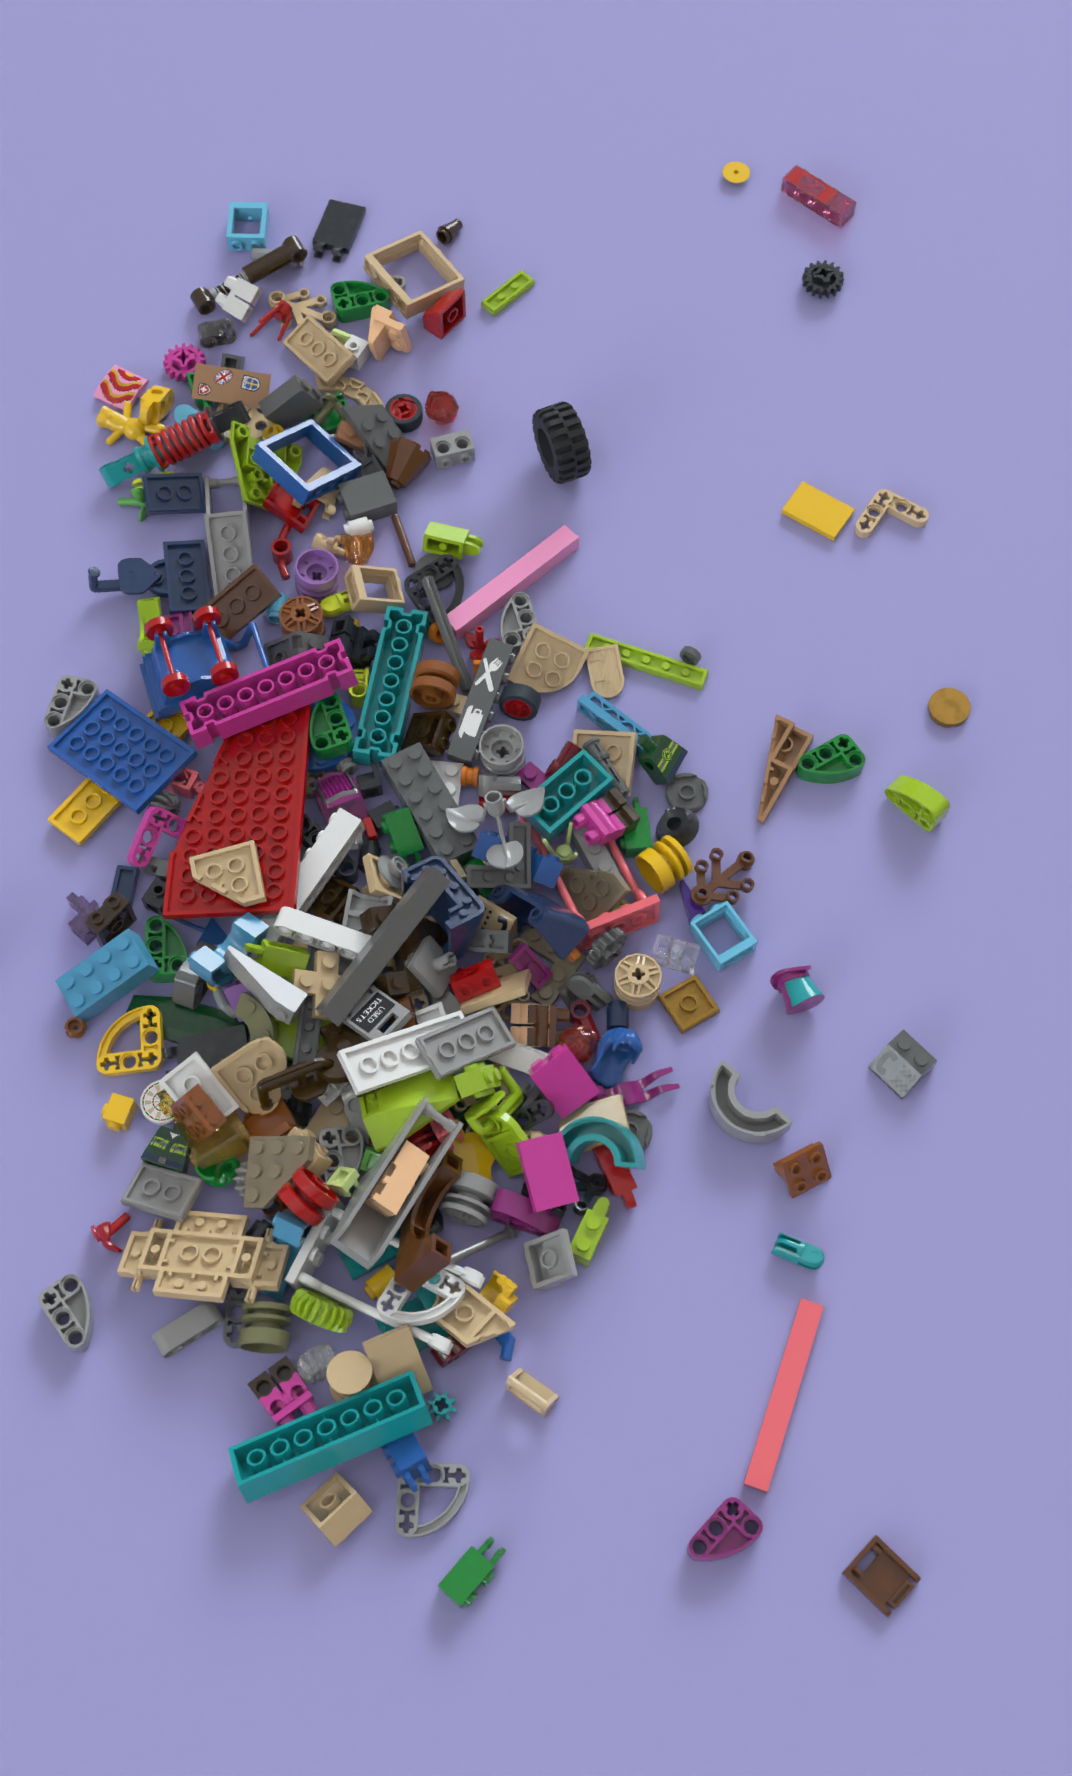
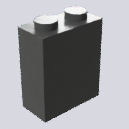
[259,375,324,430]
[336,470,398,521]

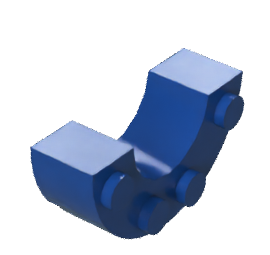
[471,828,564,889]

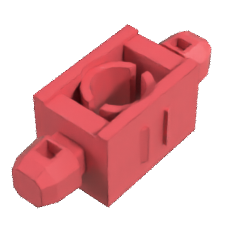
[164,768,206,799]

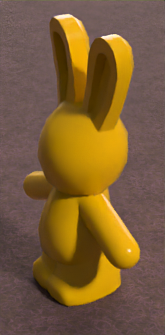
[96,401,167,445]

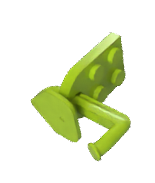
[464,1065,529,1177]

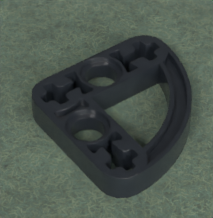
[404,554,464,626]

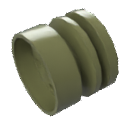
[238,1301,292,1354]

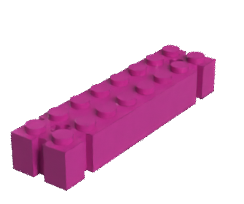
[179,638,359,749]

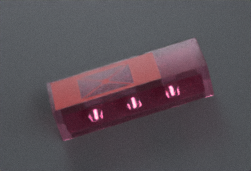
[781,165,856,229]

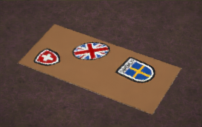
[191,363,271,408]

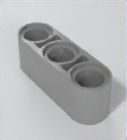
[152,1301,225,1358]

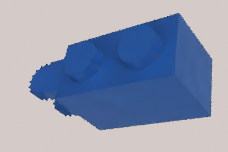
[381,1433,432,1493]

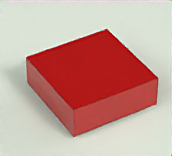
[362,816,378,842]

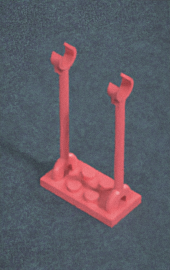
[519,817,660,953]

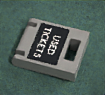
[343,985,412,1041]

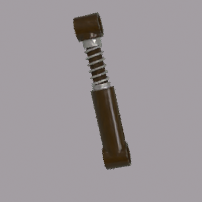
[190,235,308,315]

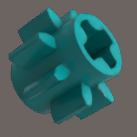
[427,1391,457,1423]

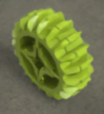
[289,1288,354,1333]

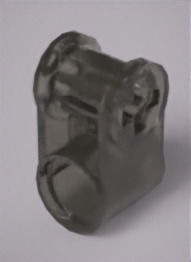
[197,318,237,348]

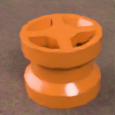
[460,766,481,788]

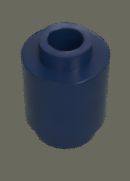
[606,1000,629,1031]

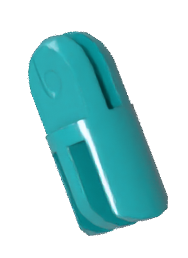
[771,1232,824,1270]

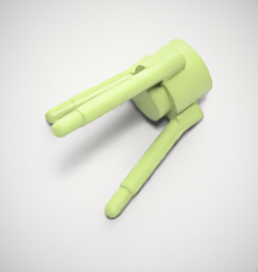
[542,822,578,866]

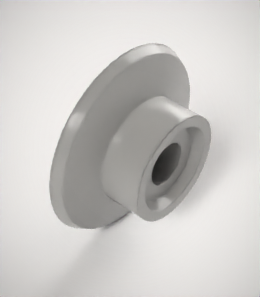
[378,855,408,889]

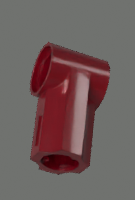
[545,740,583,778]
[569,1000,601,1047]

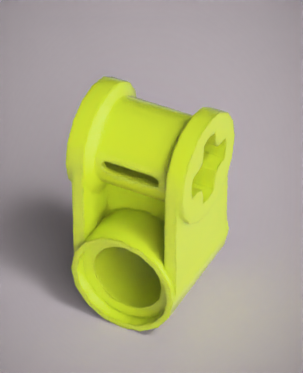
[349,667,370,708]

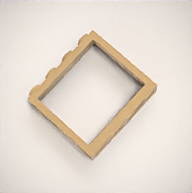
[363,230,465,319]

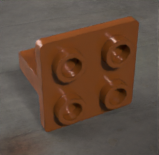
[170,1084,227,1142]
[773,1141,832,1198]

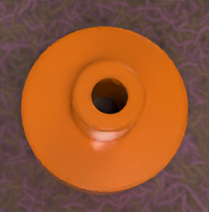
[428,622,444,644]

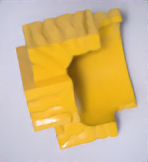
[479,1270,519,1314]

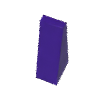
[679,880,706,925]

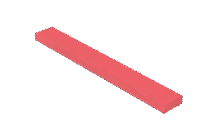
[743,1298,824,1493]

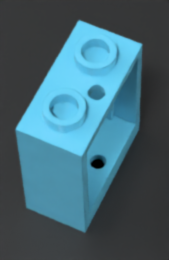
[226,202,270,251]
[689,901,758,972]

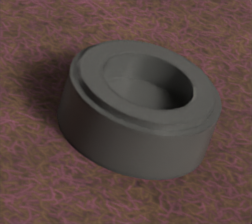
[680,646,701,665]

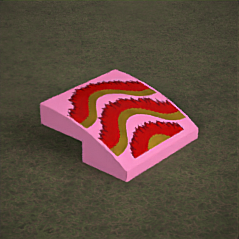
[93,365,149,411]

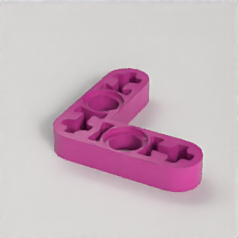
[127,806,187,867]

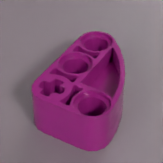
[490,1188,562,1237]
[687,1497,763,1562]

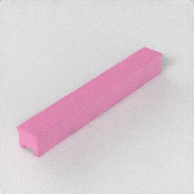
[447,525,579,642]

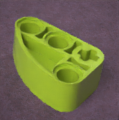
[884,775,950,832]

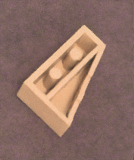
[364,1140,430,1217]

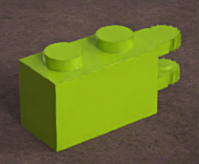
[422,521,484,560]
[244,939,310,981]
[571,1196,610,1267]

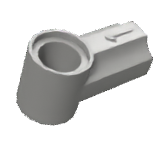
[478,773,521,797]

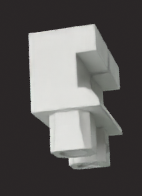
[215,276,263,324]

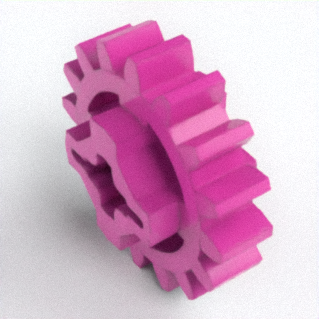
[163,343,207,383]

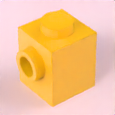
[101,1092,138,1132]

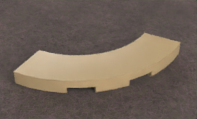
[315,375,384,406]

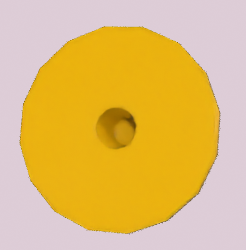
[722,161,750,183]

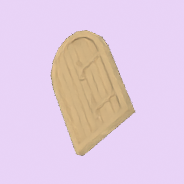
[586,644,624,699]

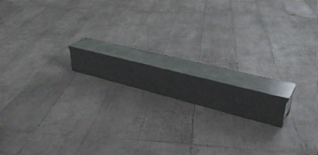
[316,867,451,1027]

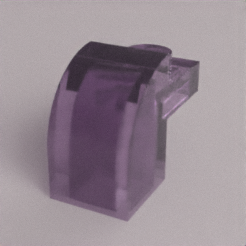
[66,892,100,946]

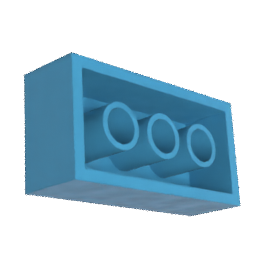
[55,929,160,1022]

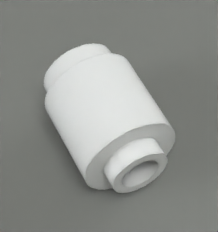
[343,516,375,541]

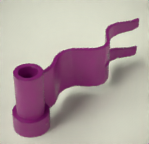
[589,1067,680,1107]

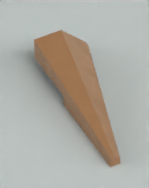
[757,714,814,824]

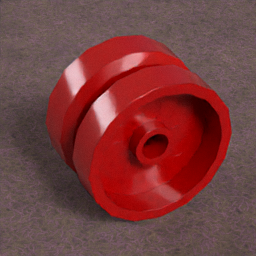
[277,1166,340,1227]

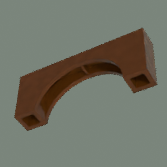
[394,1150,463,1293]

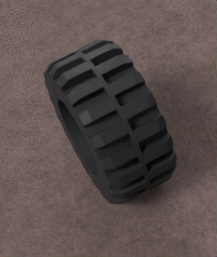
[532,401,592,484]

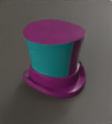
[770,965,825,1015]

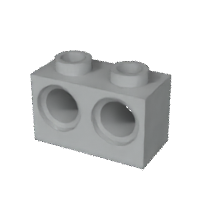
[430,429,475,469]

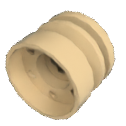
[613,953,662,1011]

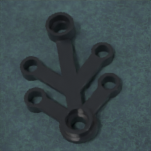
[521,1163,608,1218]

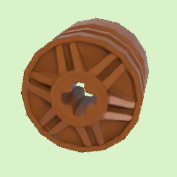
[279,596,326,636]

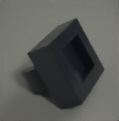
[287,1097,313,1128]

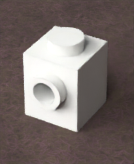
[344,334,370,371]

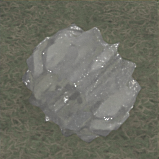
[296,1344,336,1384]

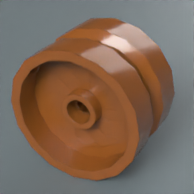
[409,659,461,710]

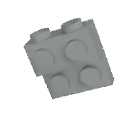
[523,1228,578,1291]

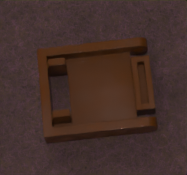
[842,1535,921,1617]

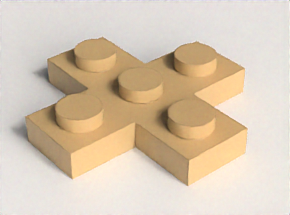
[291,950,341,1021]

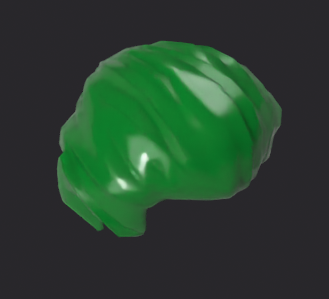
[194,1150,241,1188]

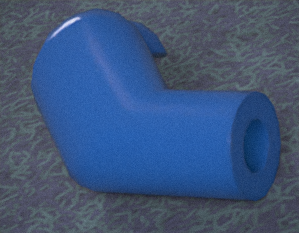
[494,1331,515,1361]

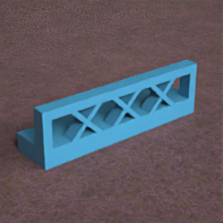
[577,690,653,757]

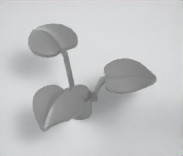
[446,786,545,869]

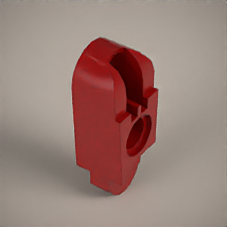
[592,1144,638,1210]

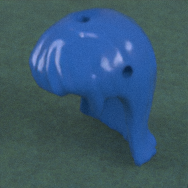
[587,1027,643,1089]

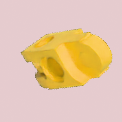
[138,385,174,425]

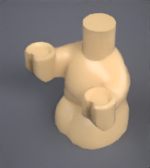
[311,532,347,558]

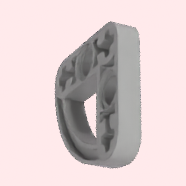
[395,1463,470,1539]

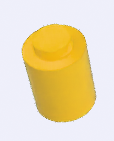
[364,1264,399,1300]

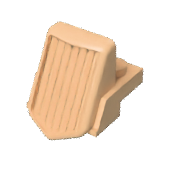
[368,304,413,361]

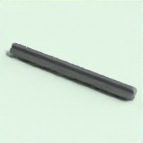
[422,575,472,693]

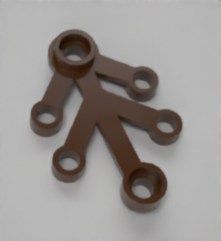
[690,848,755,906]

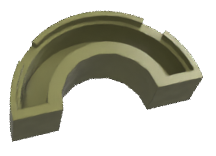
[220,992,279,1062]

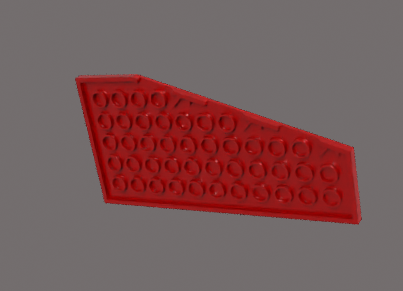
[162,703,313,919]

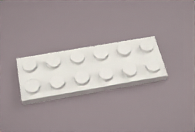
[337,1010,465,1096]

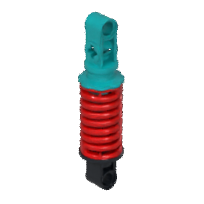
[99,400,251,488]

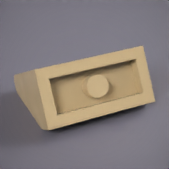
[505,1368,559,1418]

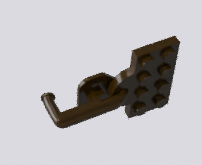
[256,1016,399,1111]

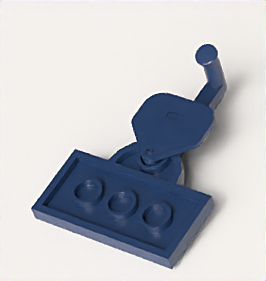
[88,540,211,614]

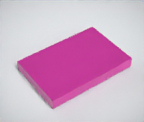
[516,1132,580,1213]

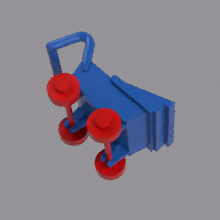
[139,606,270,723]

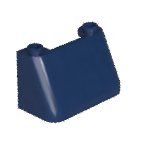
[401,856,485,960]
[486,884,589,961]

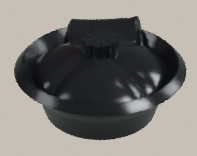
[656,806,699,847]

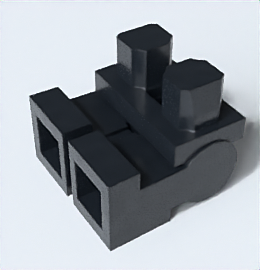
[329,615,380,670]

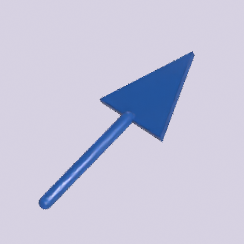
[172,917,228,945]

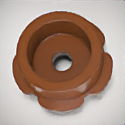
[65,1017,87,1038]

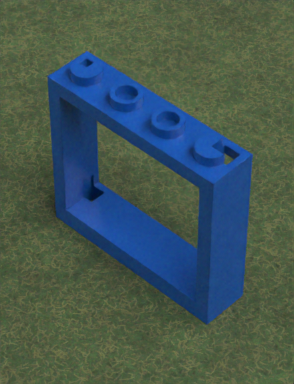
[252,419,362,506]

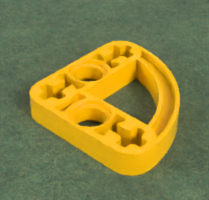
[96,1005,164,1077]

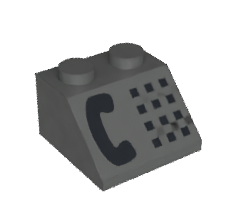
[868,1029,937,1099]

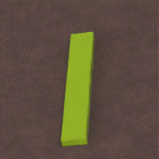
[584,633,709,691]

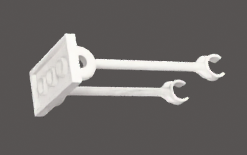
[285,1199,485,1355]

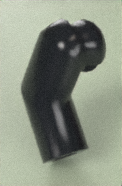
[430,1208,444,1234]

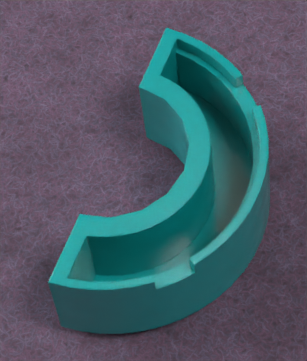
[562,1116,645,1170]

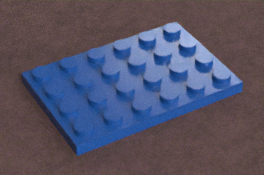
[47,689,198,815]

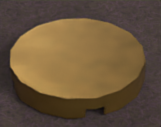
[928,688,971,728]

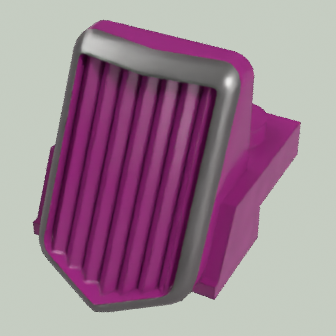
[312,772,368,826]

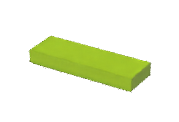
[481,270,535,317]

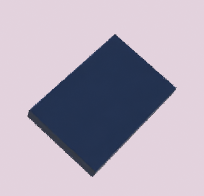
[141,472,206,515]

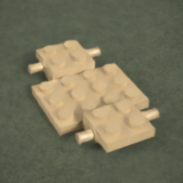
[117,1211,291,1304]

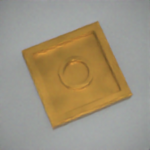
[658,974,720,1034]

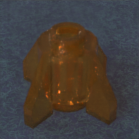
[341,533,374,566]

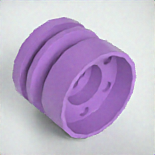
[295,548,339,604]

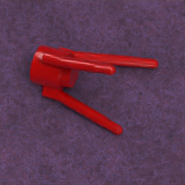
[250,300,293,341]

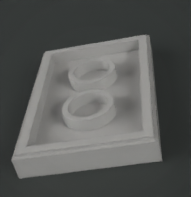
[120,1162,205,1222]

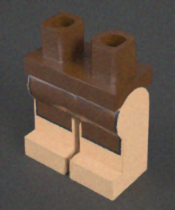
[510,1003,570,1047]

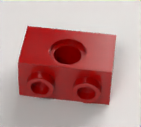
[449,958,501,1004]

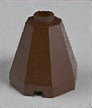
[386,437,431,490]

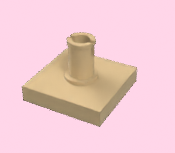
[362,853,402,904]

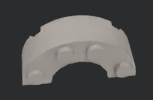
[709,1060,792,1143]

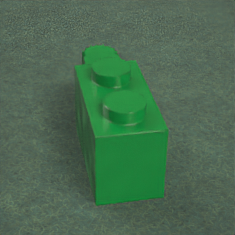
[619,797,653,858]
[380,806,424,867]
[438,1536,506,1608]

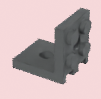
[264,631,332,665]

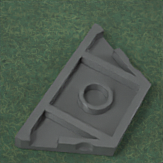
[340,404,406,474]

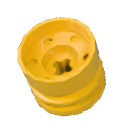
[635,835,693,894]

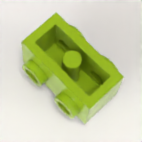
[453,1062,502,1099]

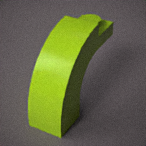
[137,597,162,655]

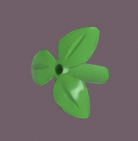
[118,488,148,522]

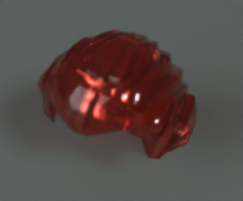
[425,391,459,425]
[558,1025,597,1063]

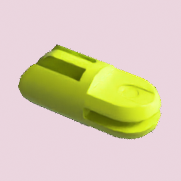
[320,590,352,618]

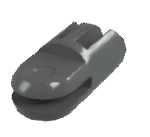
[567,972,613,1012]

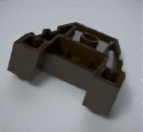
[359,905,448,1000]

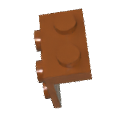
[245,1097,299,1136]

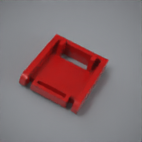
[262,481,321,534]

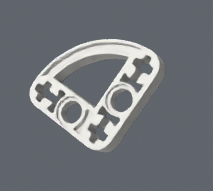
[377,1269,466,1326]

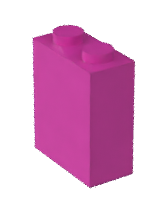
[528,1044,600,1119]

